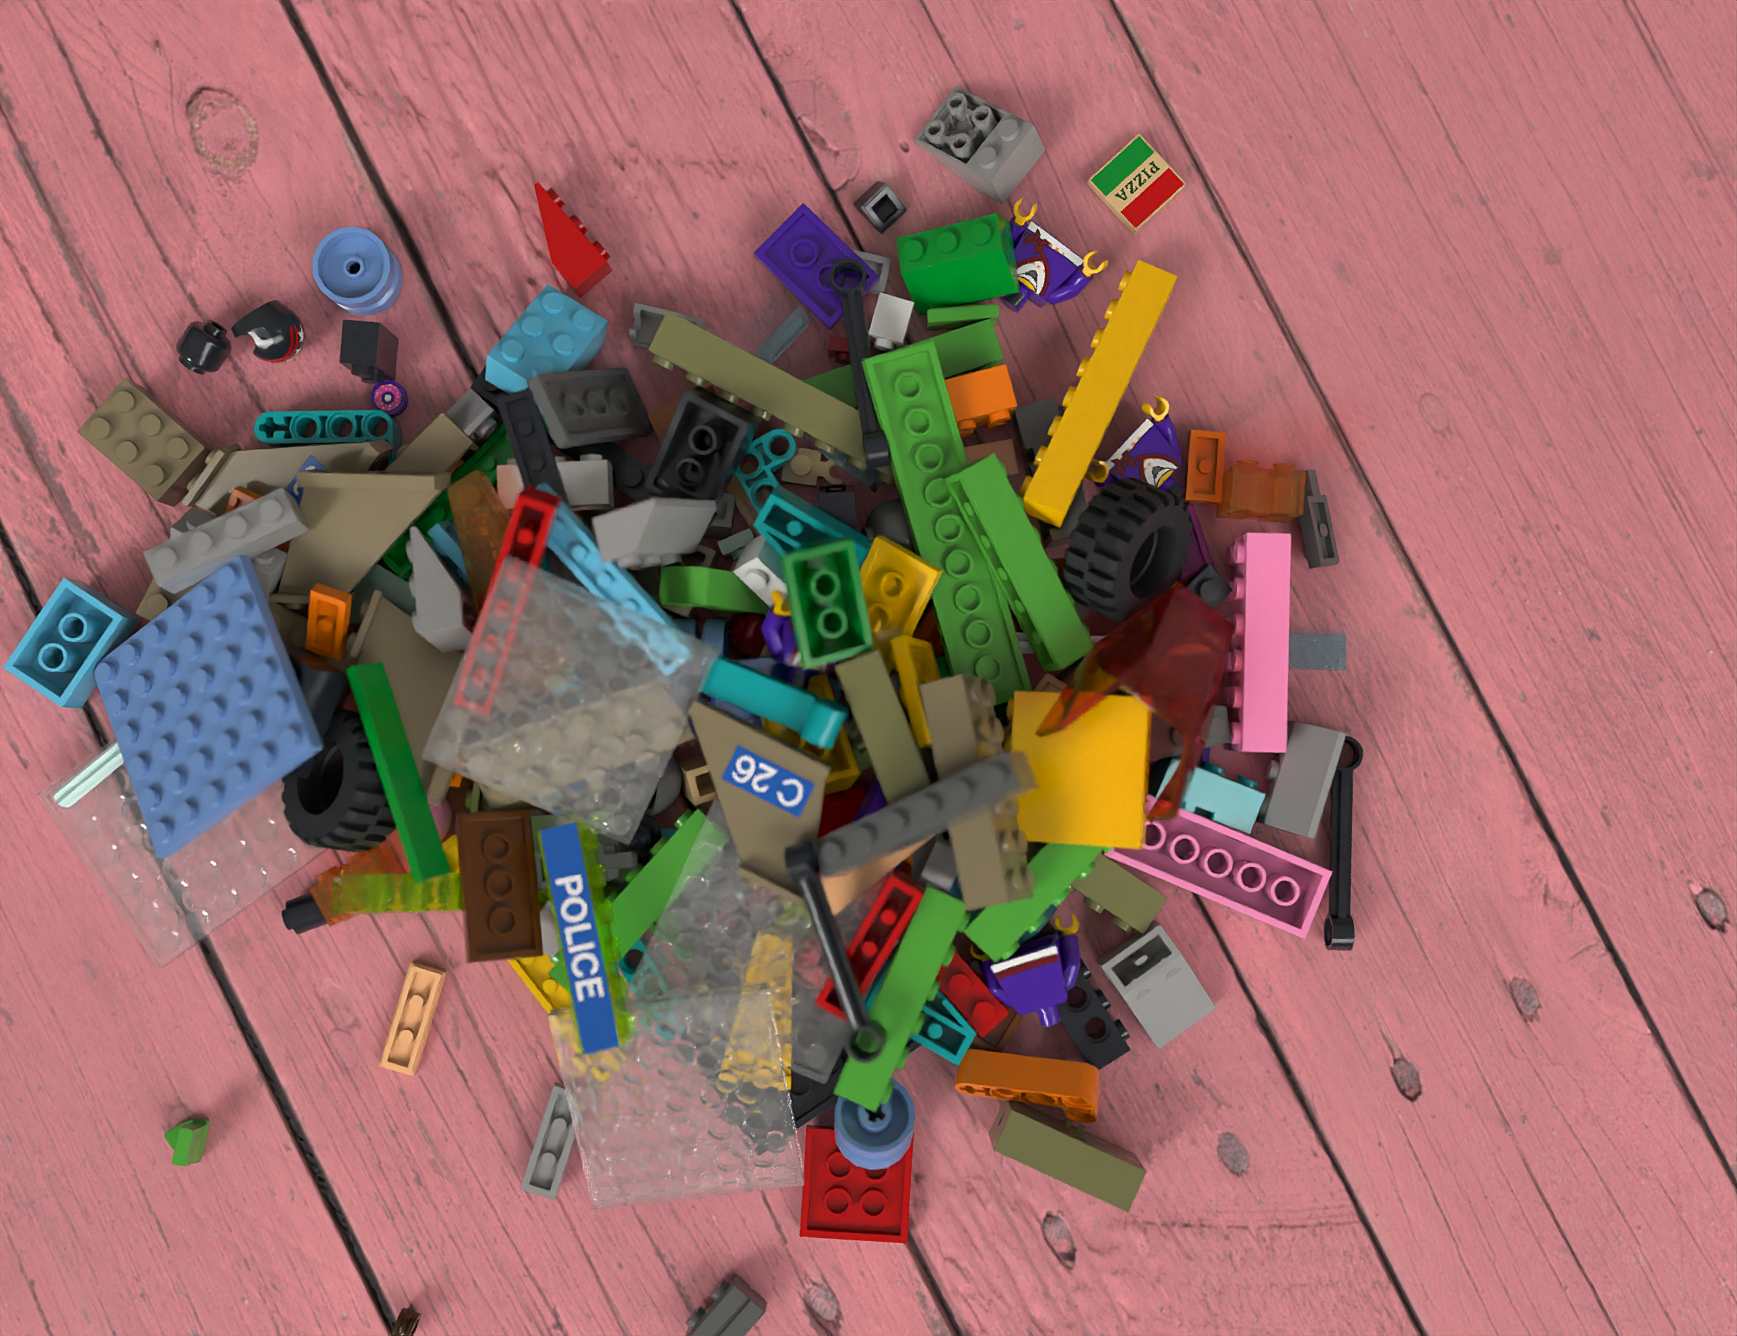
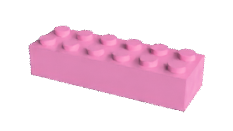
[1223,532,1291,753]
[1101,795,1332,939]

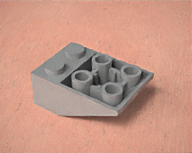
[914,86,1046,204]
[407,526,482,653]
[1096,920,1216,1050]

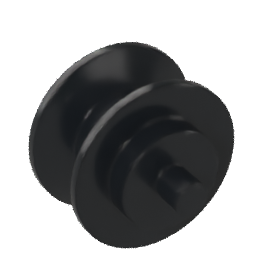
[621,813,662,854]

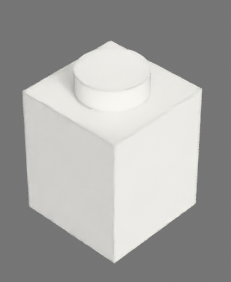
[868,293,914,352]

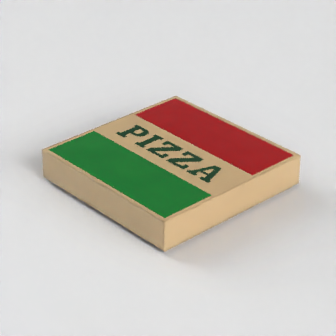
[1087,133,1187,234]

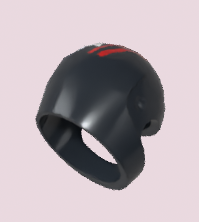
[231,300,305,363]

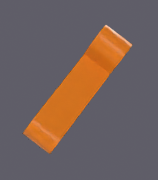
[954,1049,1102,1123]

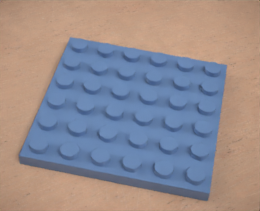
[93,555,323,858]

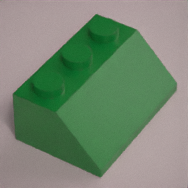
[896,213,1020,316]
[780,536,874,669]

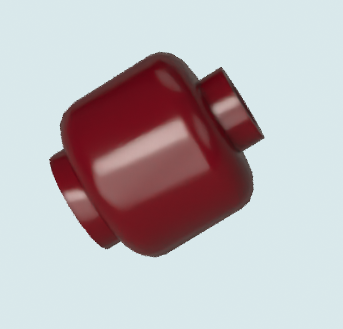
[726,612,766,658]

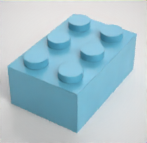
[485,284,608,414]
[3,578,141,708]

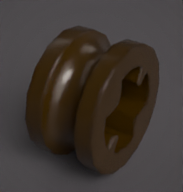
[391,1308,421,1336]

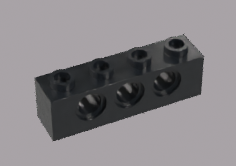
[1022,923,1131,1070]

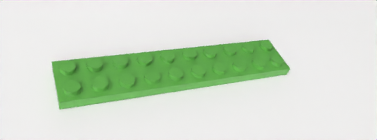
[861,341,1033,706]

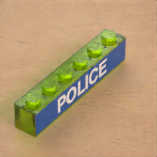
[537,821,636,1055]

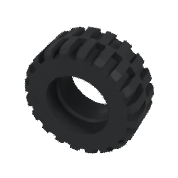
[1063,477,1193,624]
[281,708,397,852]

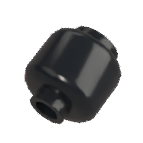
[176,320,232,375]

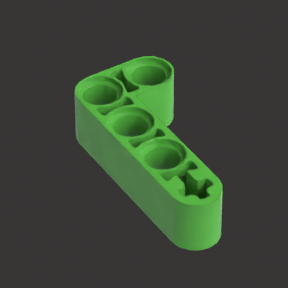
[658,566,770,615]

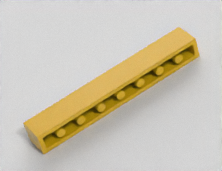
[1018,260,1178,528]

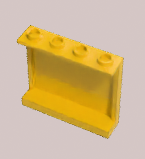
[1005,691,1153,849]

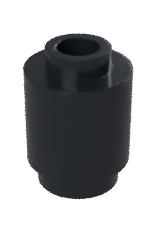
[281,889,340,935]

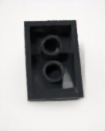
[644,385,762,507]

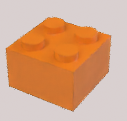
[945,364,1017,438]

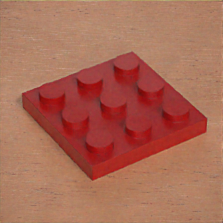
[799,1125,914,1244]

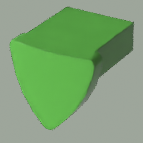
[164,1118,210,1167]

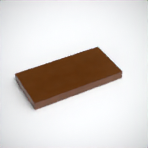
[455,809,544,964]

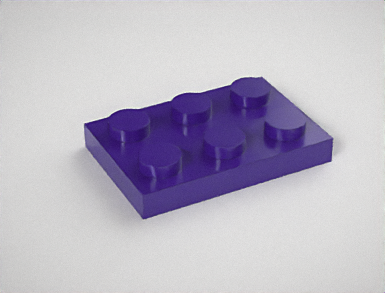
[753,203,880,330]

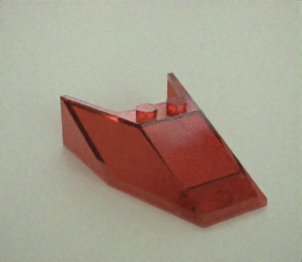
[1035,582,1234,823]

